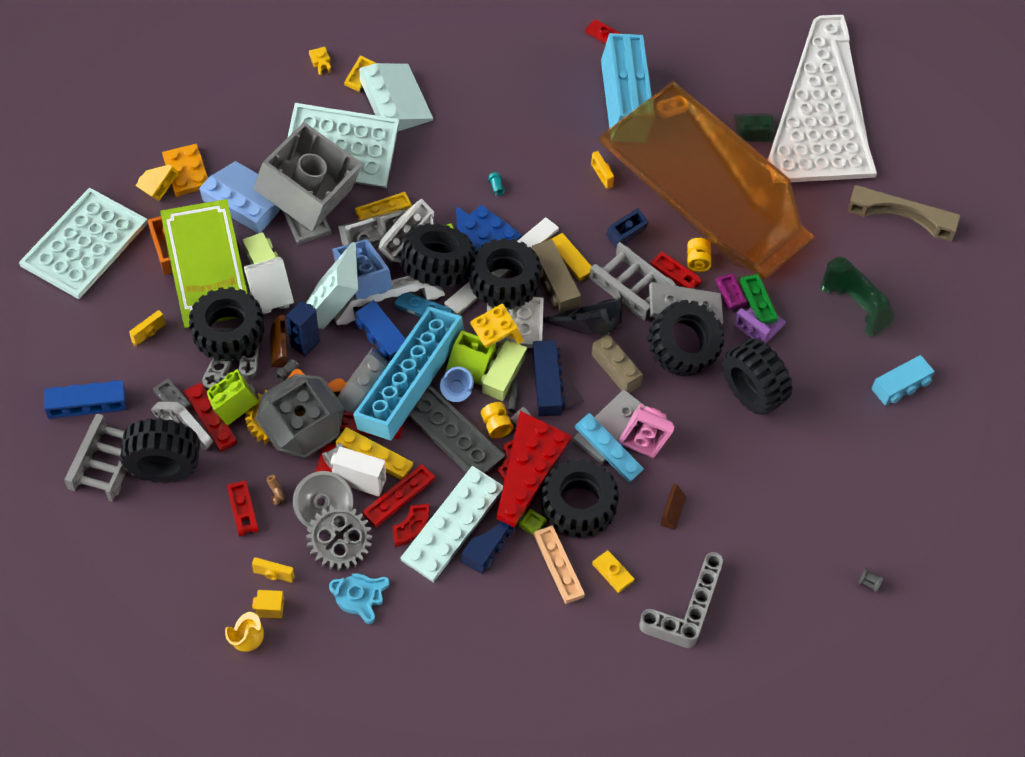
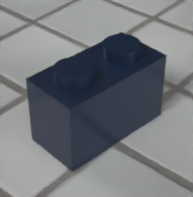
[606,208,649,249]

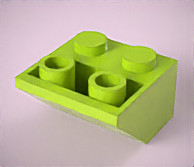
[446,330,496,385]
[207,369,259,425]

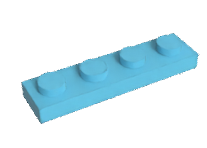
[575,413,644,483]

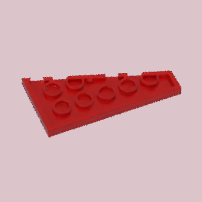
[497,411,572,527]

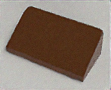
[661,483,686,530]

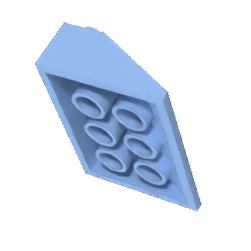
[199,161,281,234]

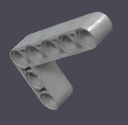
[639,552,723,648]

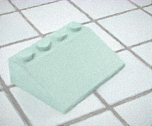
[360,63,433,131]
[306,242,358,329]

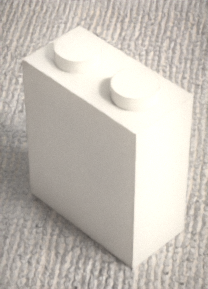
[244,257,294,314]
[331,447,386,496]

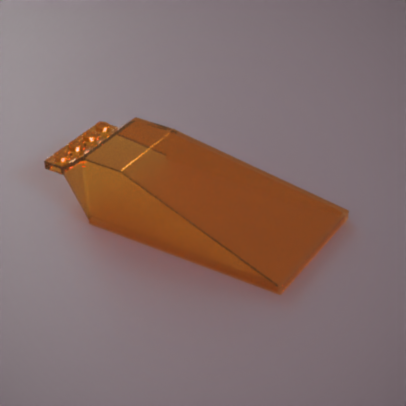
[598,81,815,281]

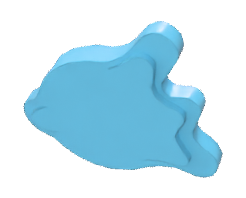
[329,574,390,624]

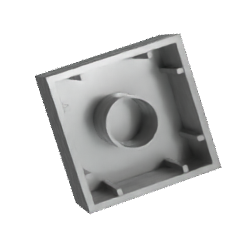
[253,122,363,231]

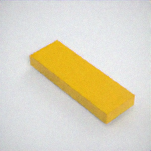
[355,192,412,220]
[550,233,592,282]

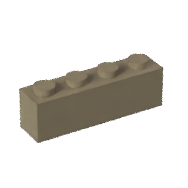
[532,239,581,313]

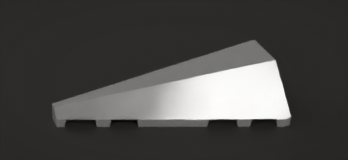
[338,207,411,247]

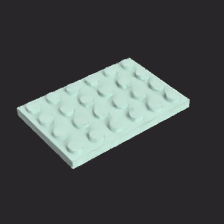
[288,103,400,188]
[19,188,148,299]

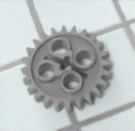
[306,504,372,571]

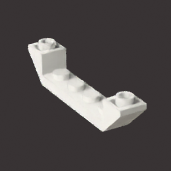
[334,275,445,326]

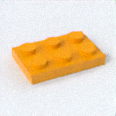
[162,143,208,197]

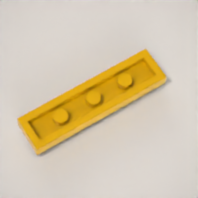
[335,427,413,480]

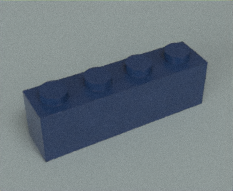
[532,340,565,416]

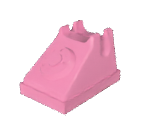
[618,404,675,458]

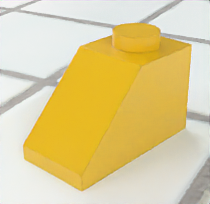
[136,165,179,201]

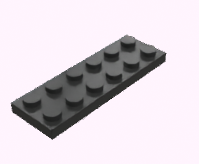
[408,384,505,475]

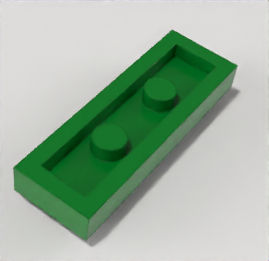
[740,274,778,325]

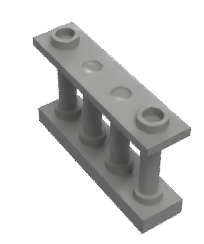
[589,242,676,321]
[64,414,127,502]

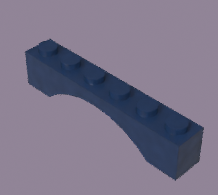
[461,483,544,574]

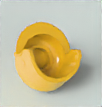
[225,612,264,652]

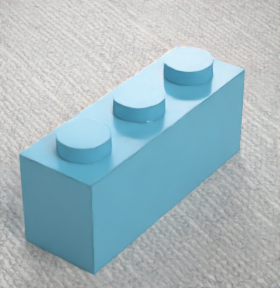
[872,355,935,406]

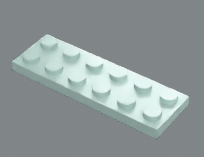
[401,466,503,583]

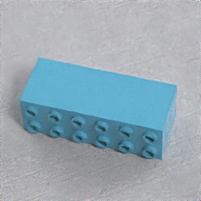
[601,33,655,143]

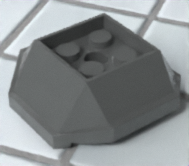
[256,374,344,460]

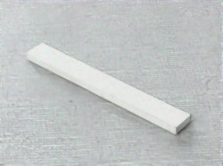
[444,217,559,315]

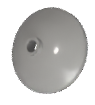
[293,471,353,527]

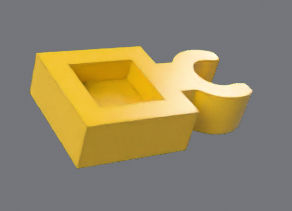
[309,47,331,75]

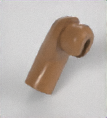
[266,475,285,506]

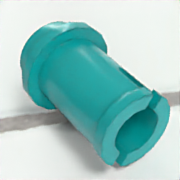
[488,172,505,196]

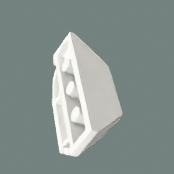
[378,199,434,263]

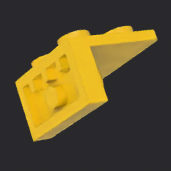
[470,303,524,348]

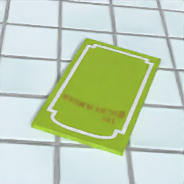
[160,199,247,328]

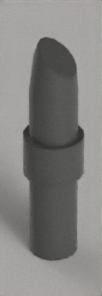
[508,380,519,413]

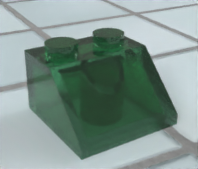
[734,113,775,142]

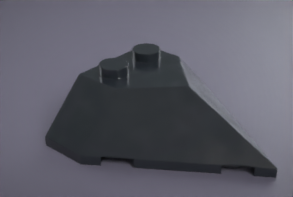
[543,297,623,335]

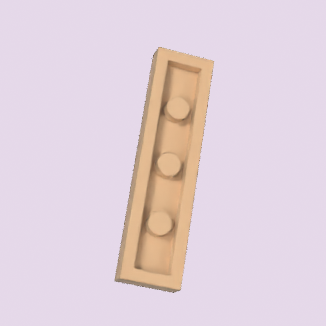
[534,525,585,604]

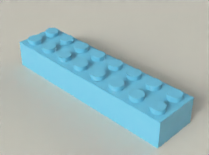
[353,307,465,440]

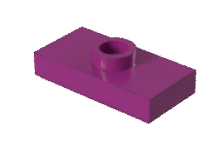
[715,273,748,310]

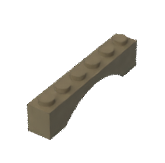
[847,185,960,242]

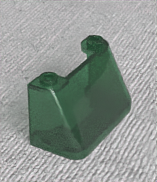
[820,257,895,338]

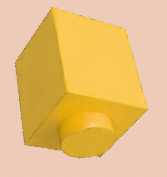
[252,590,284,619]

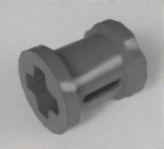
[858,567,884,593]

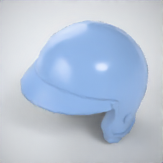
[440,366,474,402]

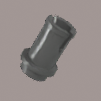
[275,359,300,382]

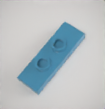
[394,292,453,318]

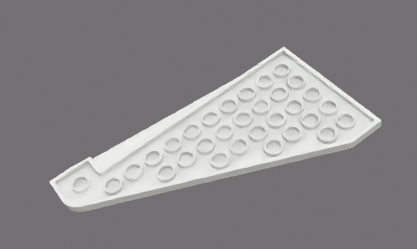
[767,15,877,183]

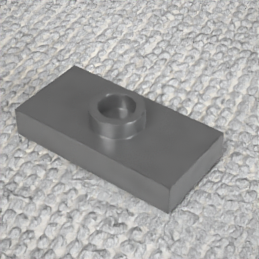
[153,378,192,410]

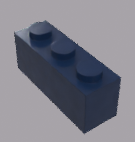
[286,300,320,357]

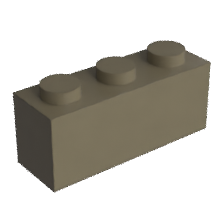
[592,334,643,393]

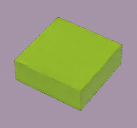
[519,509,547,536]

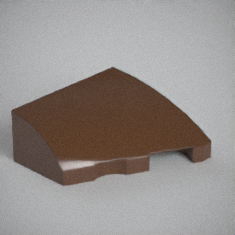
[270,315,287,367]

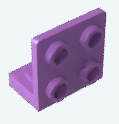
[734,307,786,344]

